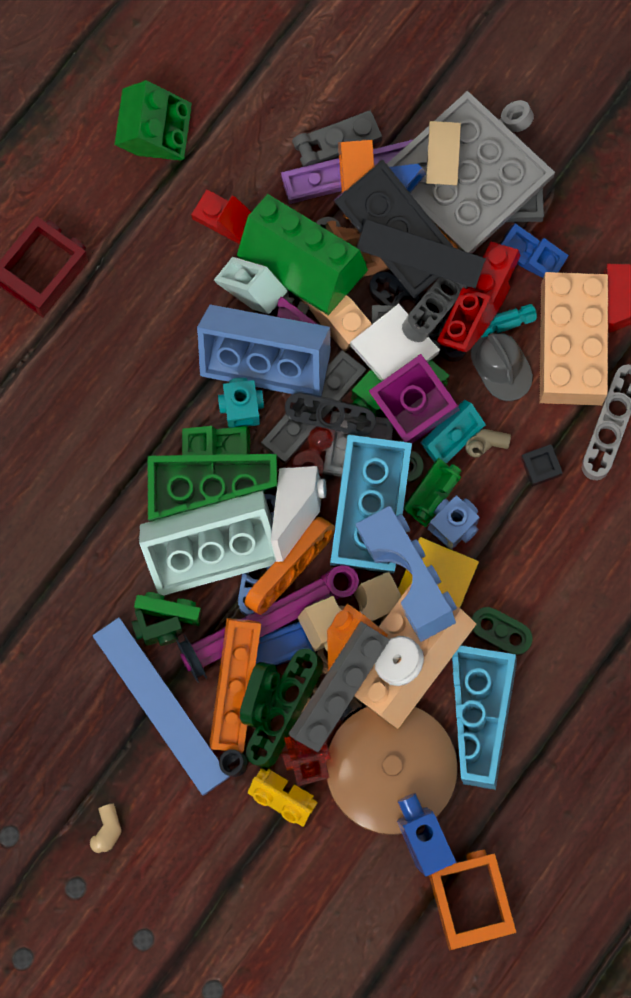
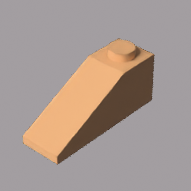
[299,295,372,352]

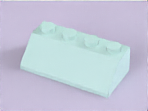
[139,490,276,596]

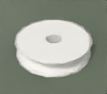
[375,636,424,686]

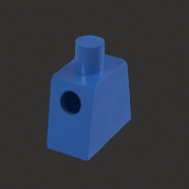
[397,793,456,877]

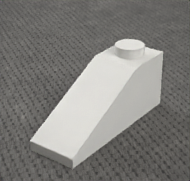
[271,466,327,562]

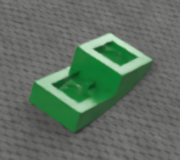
[182,426,250,455]

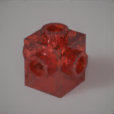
[281,736,331,787]

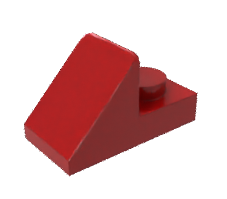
[191,189,251,244]

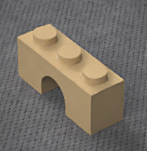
[297,572,402,652]

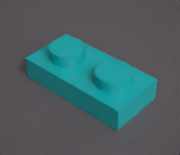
[420,400,486,463]

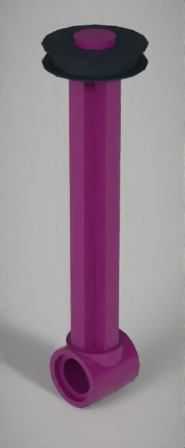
[176,565,359,683]

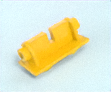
[248,768,318,827]

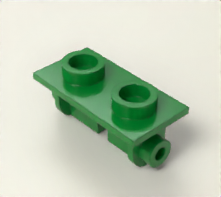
[403,458,462,527]

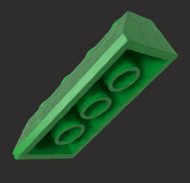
[237,194,368,316]

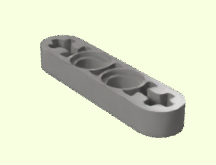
[581,364,631,480]

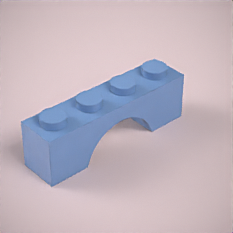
[355,506,457,642]

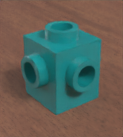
[218,378,264,428]

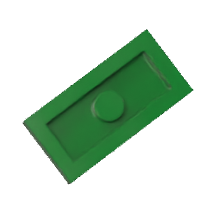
[134,592,202,626]

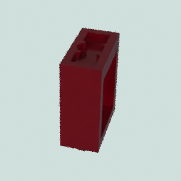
[0,216,89,318]

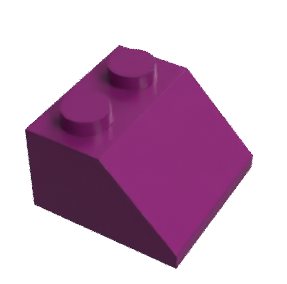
[369,354,460,443]

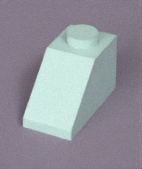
[214,257,287,314]

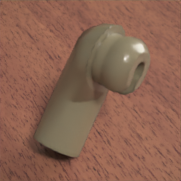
[466,429,511,458]

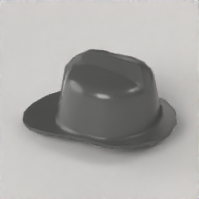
[471,332,533,401]

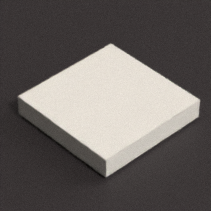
[350,304,440,381]

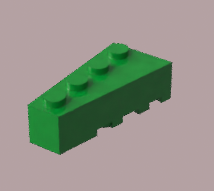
[148,454,278,522]

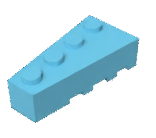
[452,646,517,790]

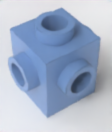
[428,495,480,550]

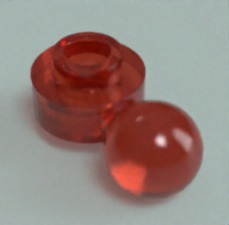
[292,427,333,476]

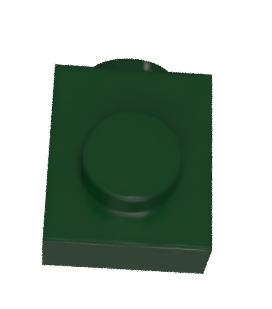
[131,609,183,646]

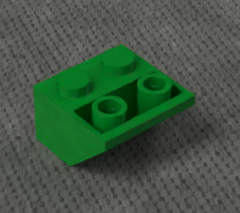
[114,80,192,160]

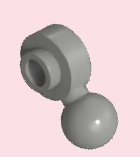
[498,100,534,132]

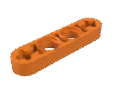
[245,517,335,615]

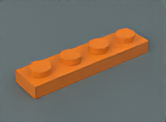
[209,618,261,752]

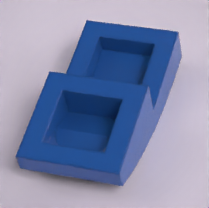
[500,223,569,278]

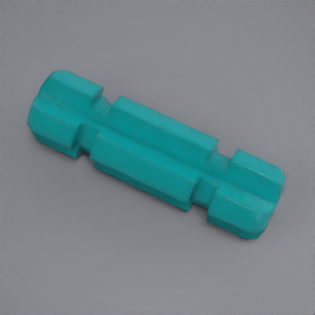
[481,304,537,337]

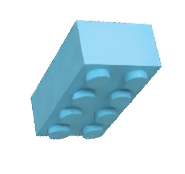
[330,435,412,574]

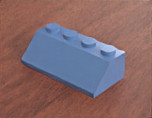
[197,305,331,396]

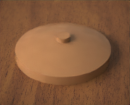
[326,707,457,835]

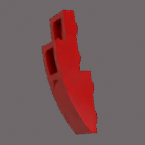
[437,242,521,352]

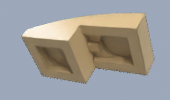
[426,121,461,185]

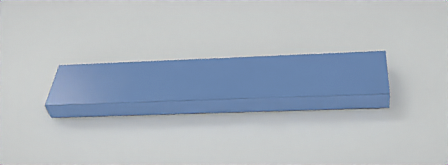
[92,618,230,796]

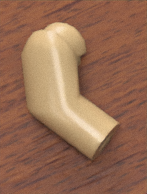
[90,803,121,853]

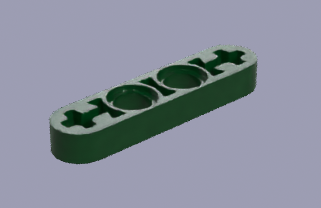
[246,648,324,769]

